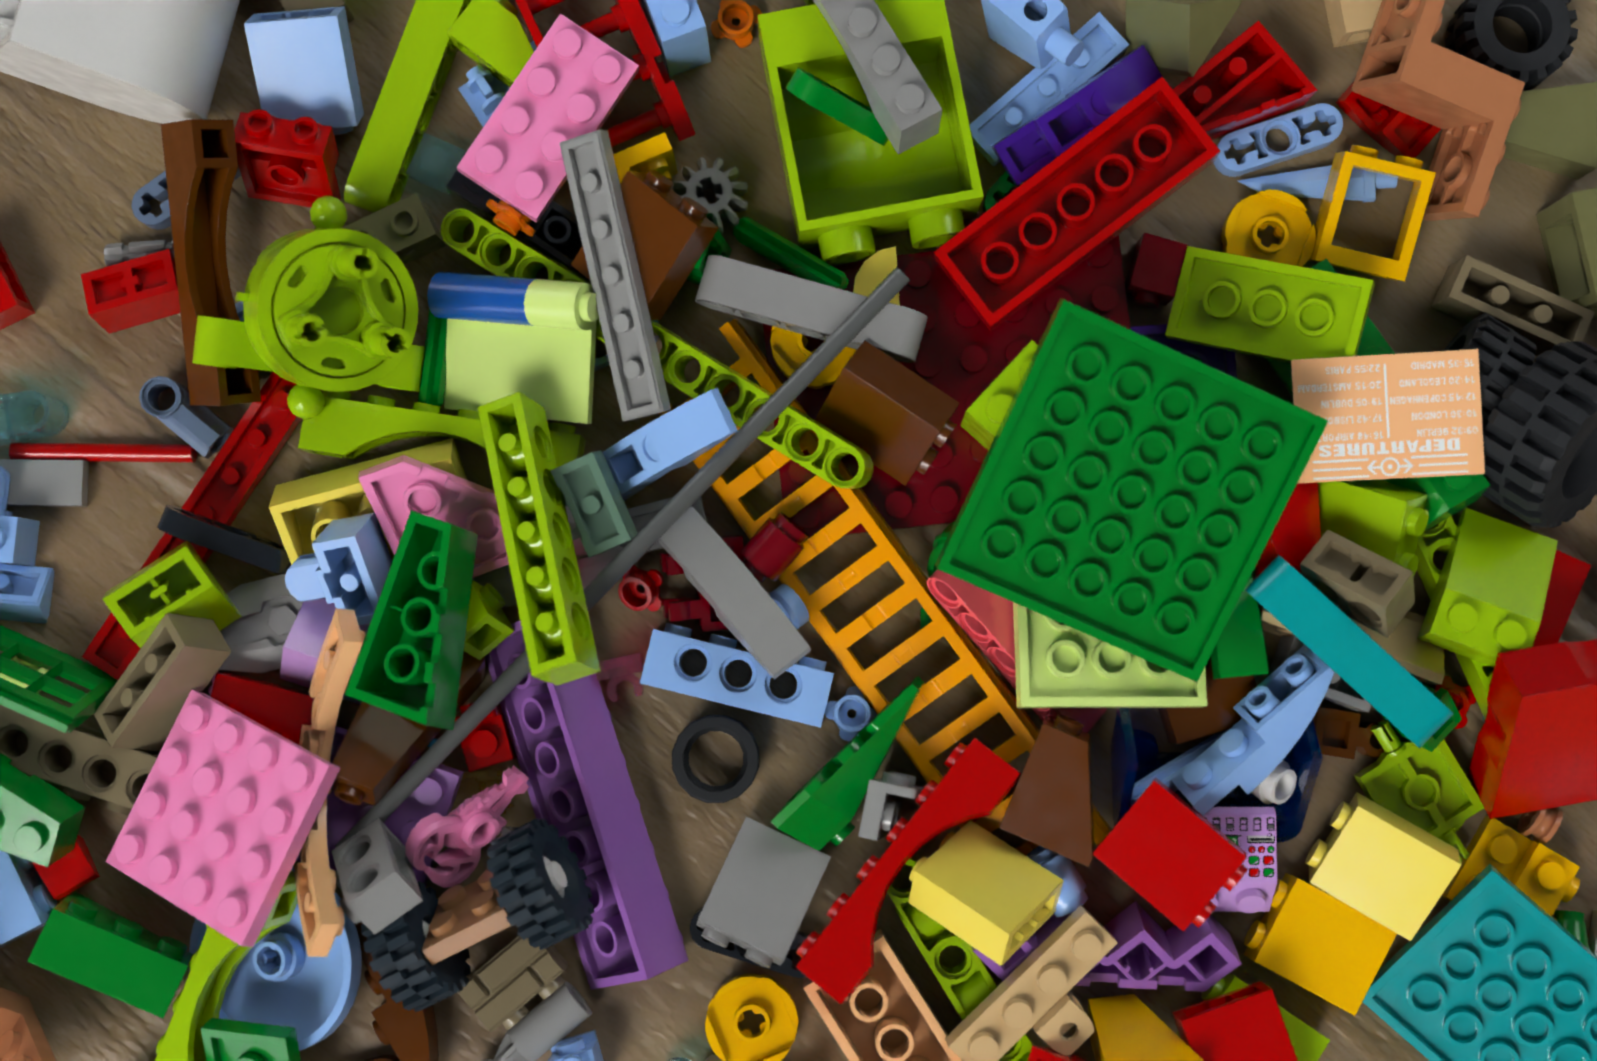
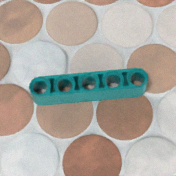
[1245,555,1454,749]

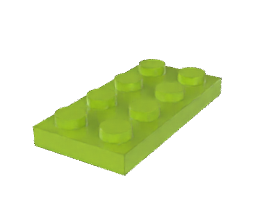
[1165,246,1375,363]

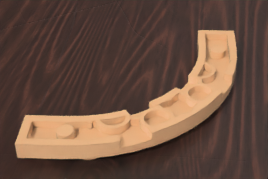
[294,608,366,957]

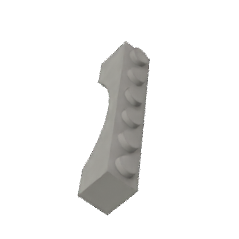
[813,0,943,154]

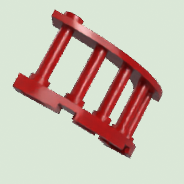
[515,0,696,147]

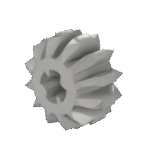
[672,157,748,234]

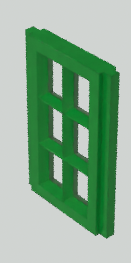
[0,625,118,733]

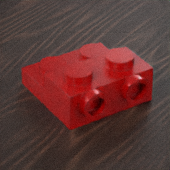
[234,109,341,207]

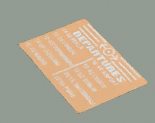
[1291,349,1485,483]

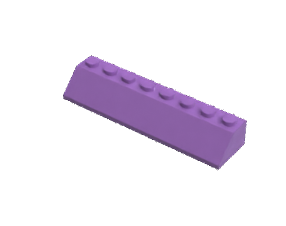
[485,621,689,990]

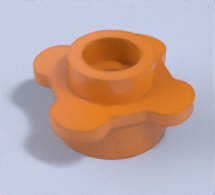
[710,0,762,48]
[486,199,535,236]

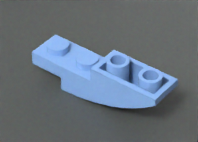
[603,388,738,501]
[1171,644,1334,816]

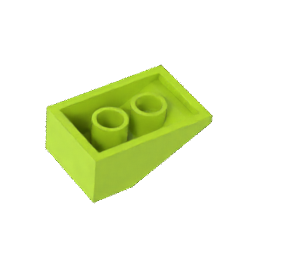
[1417,508,1558,667]

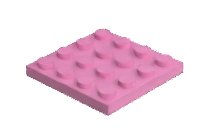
[106,689,340,947]

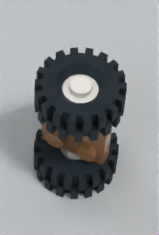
[361,818,594,1012]

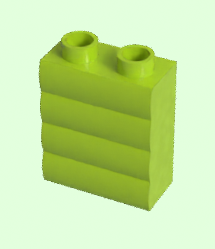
[758,0,984,266]

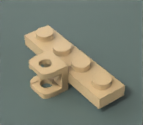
[945,905,1118,1061]

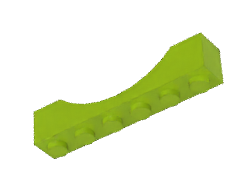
[298,390,586,467]
[155,870,298,1061]

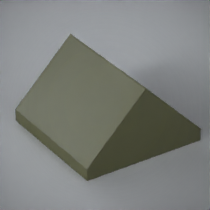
[1125,0,1242,77]

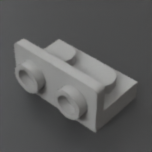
[858,771,924,841]

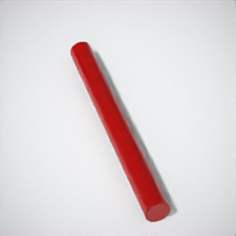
[9,443,197,463]

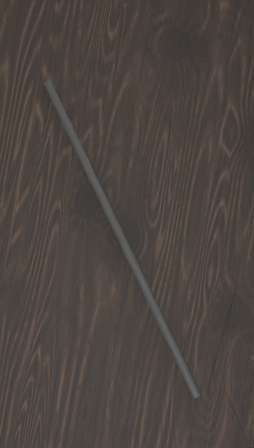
[335,267,910,848]

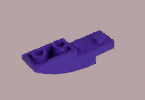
[991,45,1162,185]

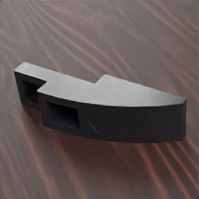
[446,170,591,282]

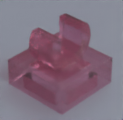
[596,653,645,702]

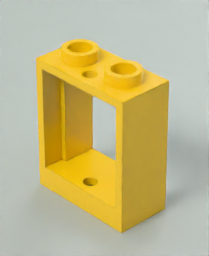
[1309,145,1436,282]

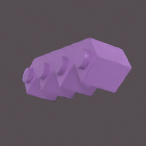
[972,901,1242,992]

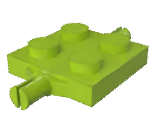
[1354,720,1484,862]

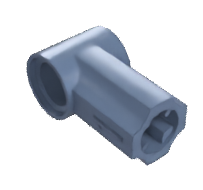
[139,376,234,459]

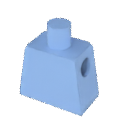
[981,0,1084,69]

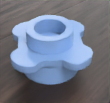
[825,686,877,741]

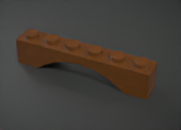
[161,119,261,406]

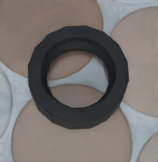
[672,715,759,803]

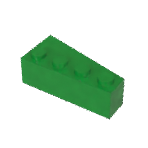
[345,511,478,730]
[0,753,85,867]

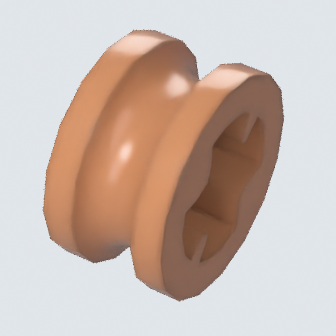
[1517,807,1563,844]

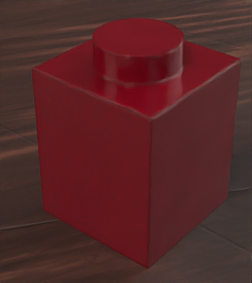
[1125,232,1189,309]

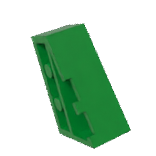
[27,891,194,1018]

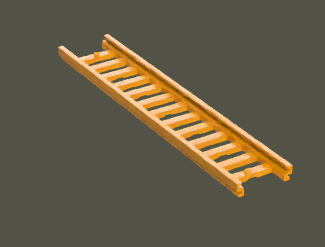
[658,319,1112,855]

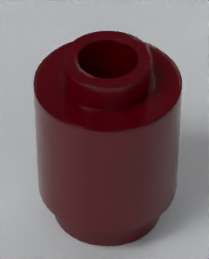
[740,512,809,583]

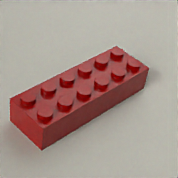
[934,76,1221,332]

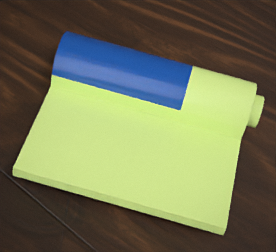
[427,272,599,424]

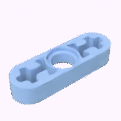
[1214,103,1343,177]

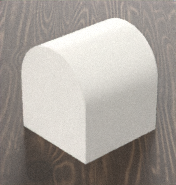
[0,0,240,124]

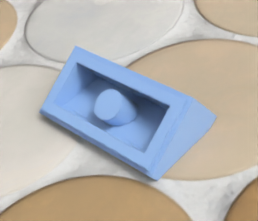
[0,563,55,624]

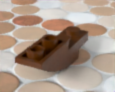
[354,921,439,1061]

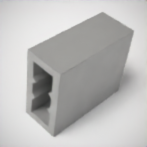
[696,817,831,968]

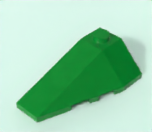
[771,676,924,851]

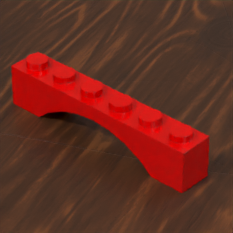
[796,737,1020,1005]

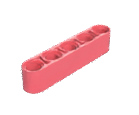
[927,569,1107,733]

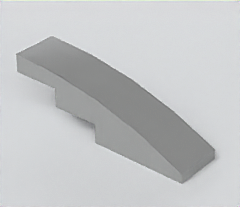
[658,506,811,680]

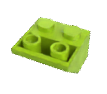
[102,541,242,648]

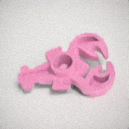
[405,765,529,888]

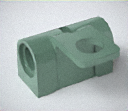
[551,450,638,558]

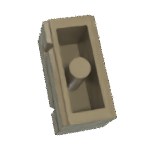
[458,935,569,1033]

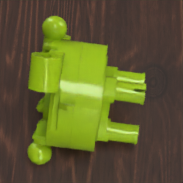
[192,196,425,419]

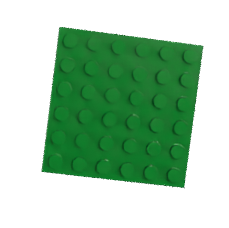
[935,298,1328,682]

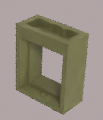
[1536,187,1597,320]

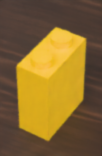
[1243,873,1397,1016]

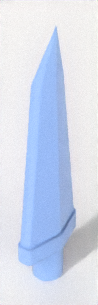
[1238,165,1398,203]

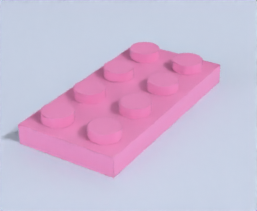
[456,13,639,223]

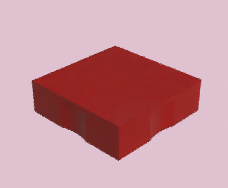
[1468,639,1597,819]

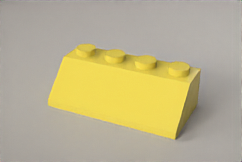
[269,438,467,565]

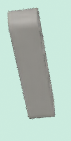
[695,255,928,363]

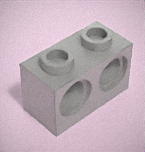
[332,818,423,935]

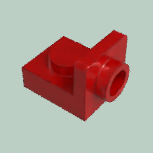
[455,703,516,772]

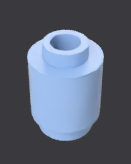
[1026,846,1088,917]

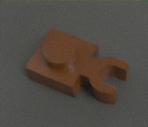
[1304,707,1384,759]

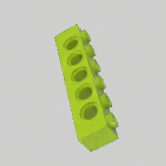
[477,391,601,686]

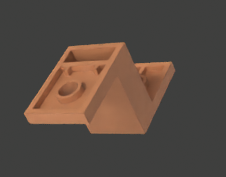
[1351,0,1525,221]

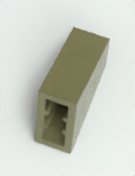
[1503,82,1597,180]

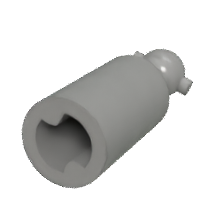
[481,981,592,1061]

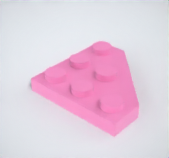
[358,455,509,578]

